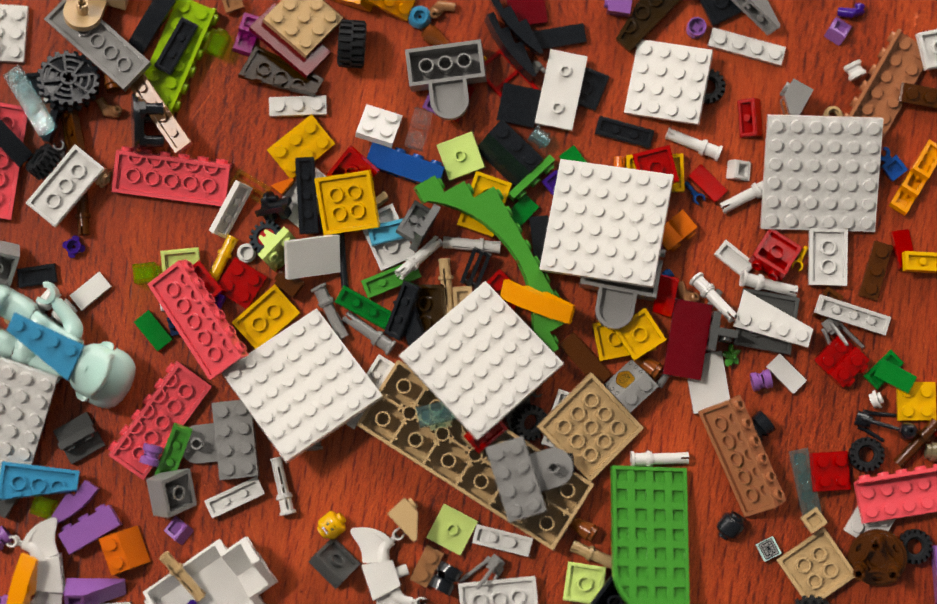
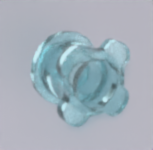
[527,125,552,149]

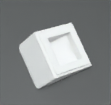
[726,159,751,181]

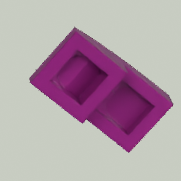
[233,12,259,56]

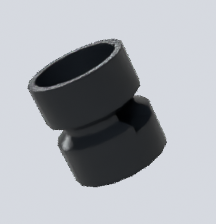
[752,411,776,442]
[428,560,463,596]

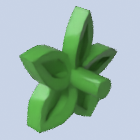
[722,343,741,366]

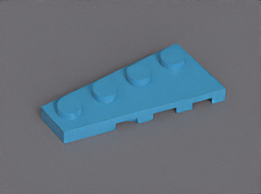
[6,312,86,381]
[0,461,80,500]

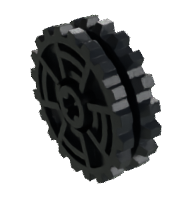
[37,50,100,113]

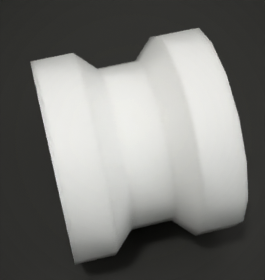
[843,59,867,81]

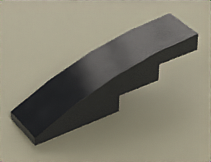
[128,0,177,56]
[489,0,544,57]
[484,12,537,83]
[0,120,33,167]

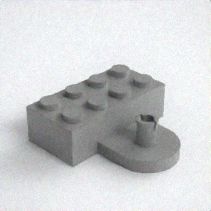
[405,39,487,120]
[579,260,663,330]
[183,400,260,480]
[486,436,573,523]

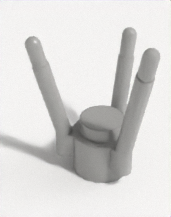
[821,318,864,349]
[459,554,506,589]

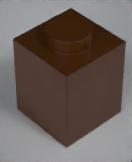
[274,270,305,299]

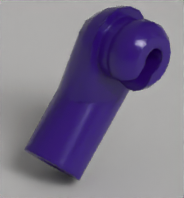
[837,3,865,18]

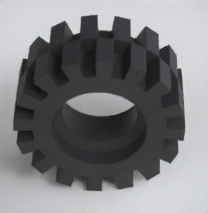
[704,69,726,105]
[26,144,61,180]
[511,404,547,441]
[848,437,885,472]
[899,529,933,564]

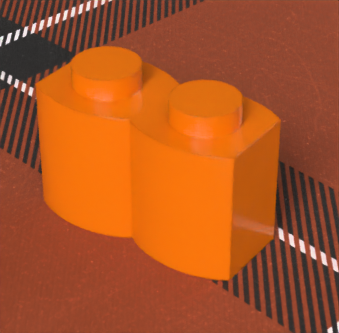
[662,210,697,252]

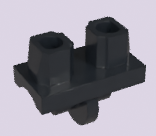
[255,191,292,222]

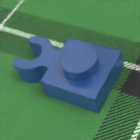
[880,146,908,182]

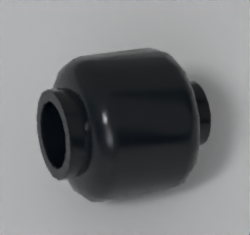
[716,511,745,541]

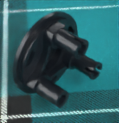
[131,94,164,152]

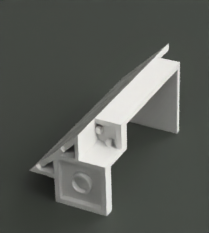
[143,537,279,604]

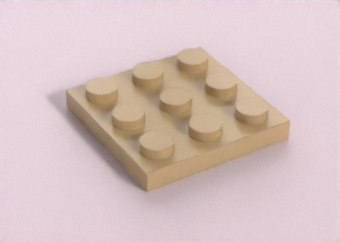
[263,0,343,59]
[776,527,855,599]

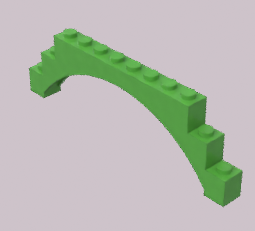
[413,175,565,352]

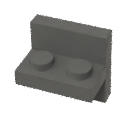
[395,200,441,252]
[706,311,738,353]
[53,412,106,465]
[309,538,361,589]

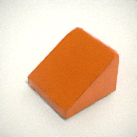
[271,178,295,196]

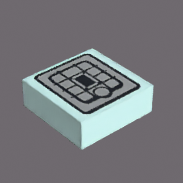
[755,536,781,562]

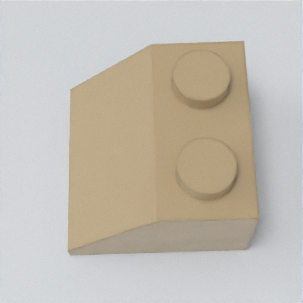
[387,498,418,542]

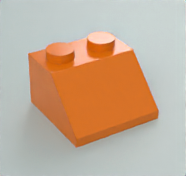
[99,525,151,576]

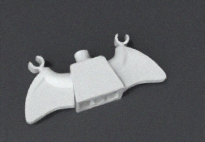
[6,517,66,604]
[350,527,428,604]

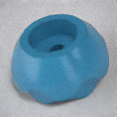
[408,6,432,30]

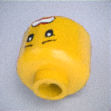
[317,511,346,540]

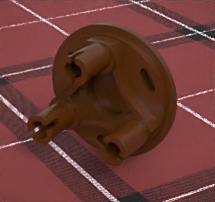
[848,529,907,586]

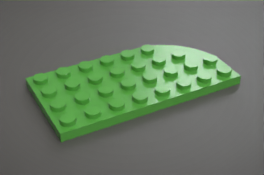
[610,465,690,604]

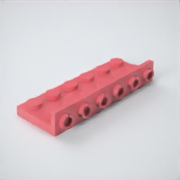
[0,102,29,221]
[111,146,232,206]
[147,259,249,380]
[108,361,212,480]
[853,464,937,524]

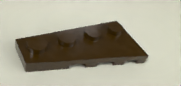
[616,0,682,53]
[238,45,324,97]
[416,285,444,332]

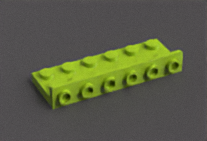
[135,0,219,115]

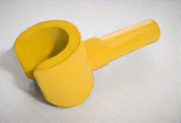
[791,246,808,271]

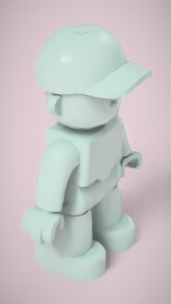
[0,281,136,408]

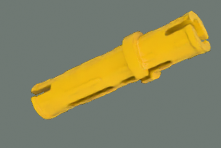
[210,234,239,282]

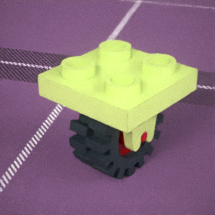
[249,220,296,272]

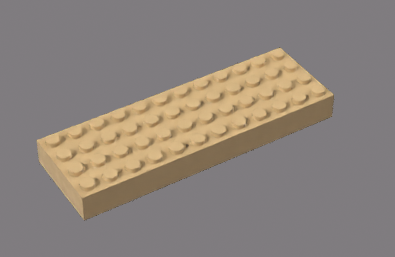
[356,360,594,550]

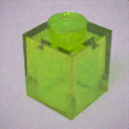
[203,28,231,59]
[132,262,162,285]
[29,495,57,519]

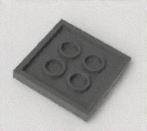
[733,288,800,355]

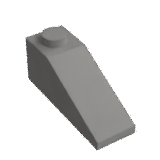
[731,0,781,36]

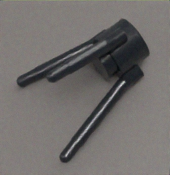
[854,409,900,442]

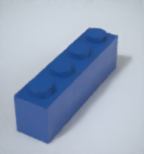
[367,142,445,184]

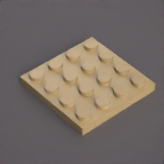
[536,373,644,482]

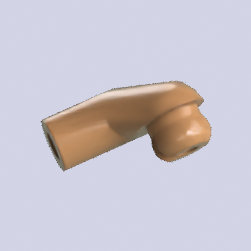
[429,1,456,19]
[96,97,122,118]
[677,281,700,302]

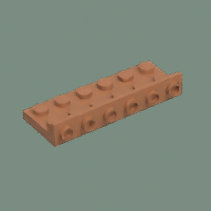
[843,28,923,140]
[698,395,786,517]

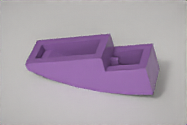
[51,480,100,524]

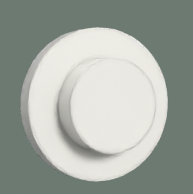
[237,243,256,263]
[868,390,884,409]

